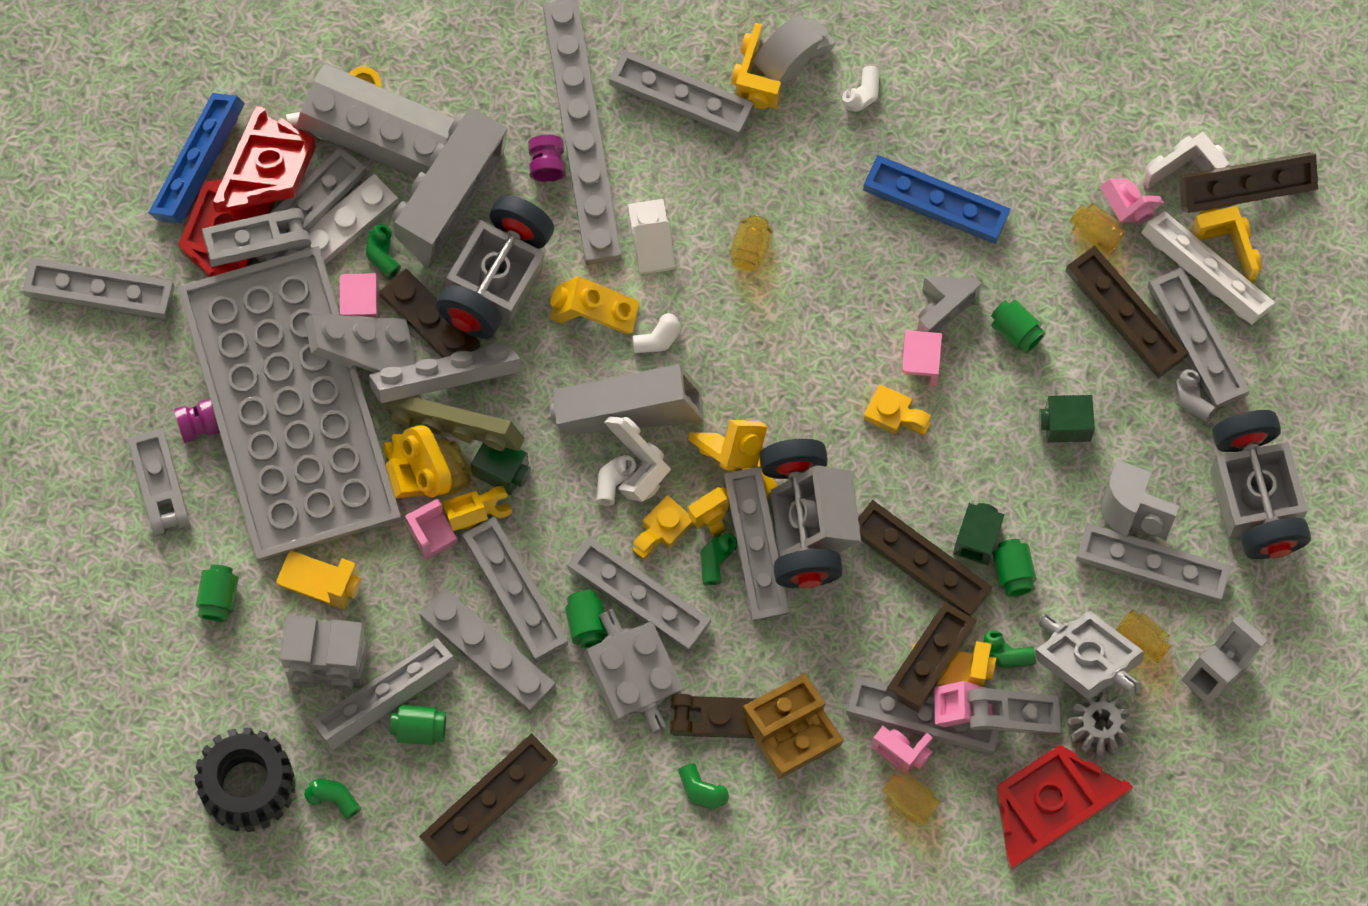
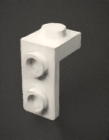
[1143,132,1230,189]
[604,416,671,502]

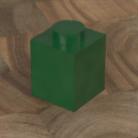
[1039,395,1095,443]
[470,442,531,495]
[953,503,1005,566]

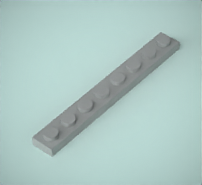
[543,0,621,265]

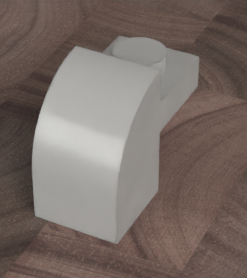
[752,14,837,84]
[1101,459,1179,540]
[1181,615,1268,706]

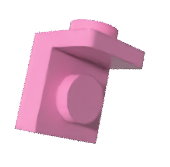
[1100,178,1164,224]
[871,726,933,775]

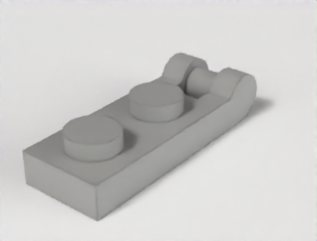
[202,208,311,267]
[127,428,191,536]
[968,688,1061,735]

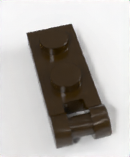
[670,694,757,739]

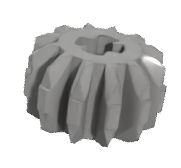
[1067,692,1133,758]

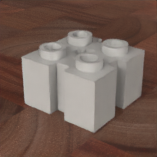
[280,615,368,691]

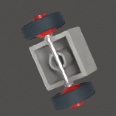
[436,195,554,339]
[1210,410,1311,559]
[760,439,861,589]

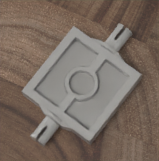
[583,609,683,733]
[1036,611,1144,700]

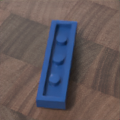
[148,93,245,224]
[863,155,1011,244]

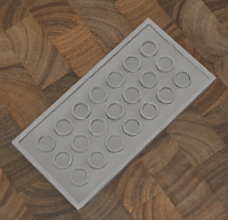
[178,246,401,563]

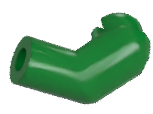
[366,224,401,279]
[700,532,737,586]
[983,630,1036,668]
[678,763,729,809]
[304,778,362,820]

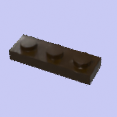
[379,268,481,358]
[886,602,977,713]

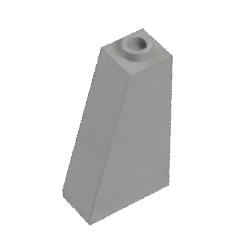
[550,364,704,435]

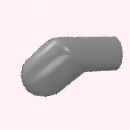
[1176,370,1217,423]

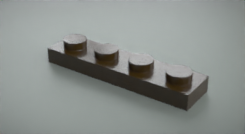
[1179,152,1318,213]
[1065,245,1188,379]
[858,500,993,617]
[419,733,558,866]

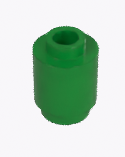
[991,300,1046,353]
[992,539,1037,597]
[196,564,239,622]
[565,590,608,649]
[390,705,446,745]

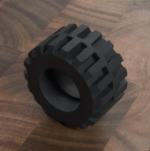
[194,728,295,832]

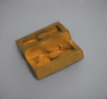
[742,673,844,780]

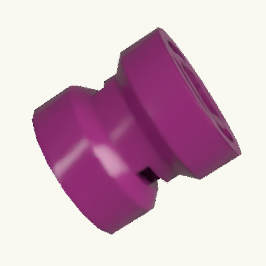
[528,134,565,182]
[174,398,220,443]

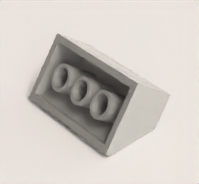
[296,63,454,178]
[392,106,508,268]

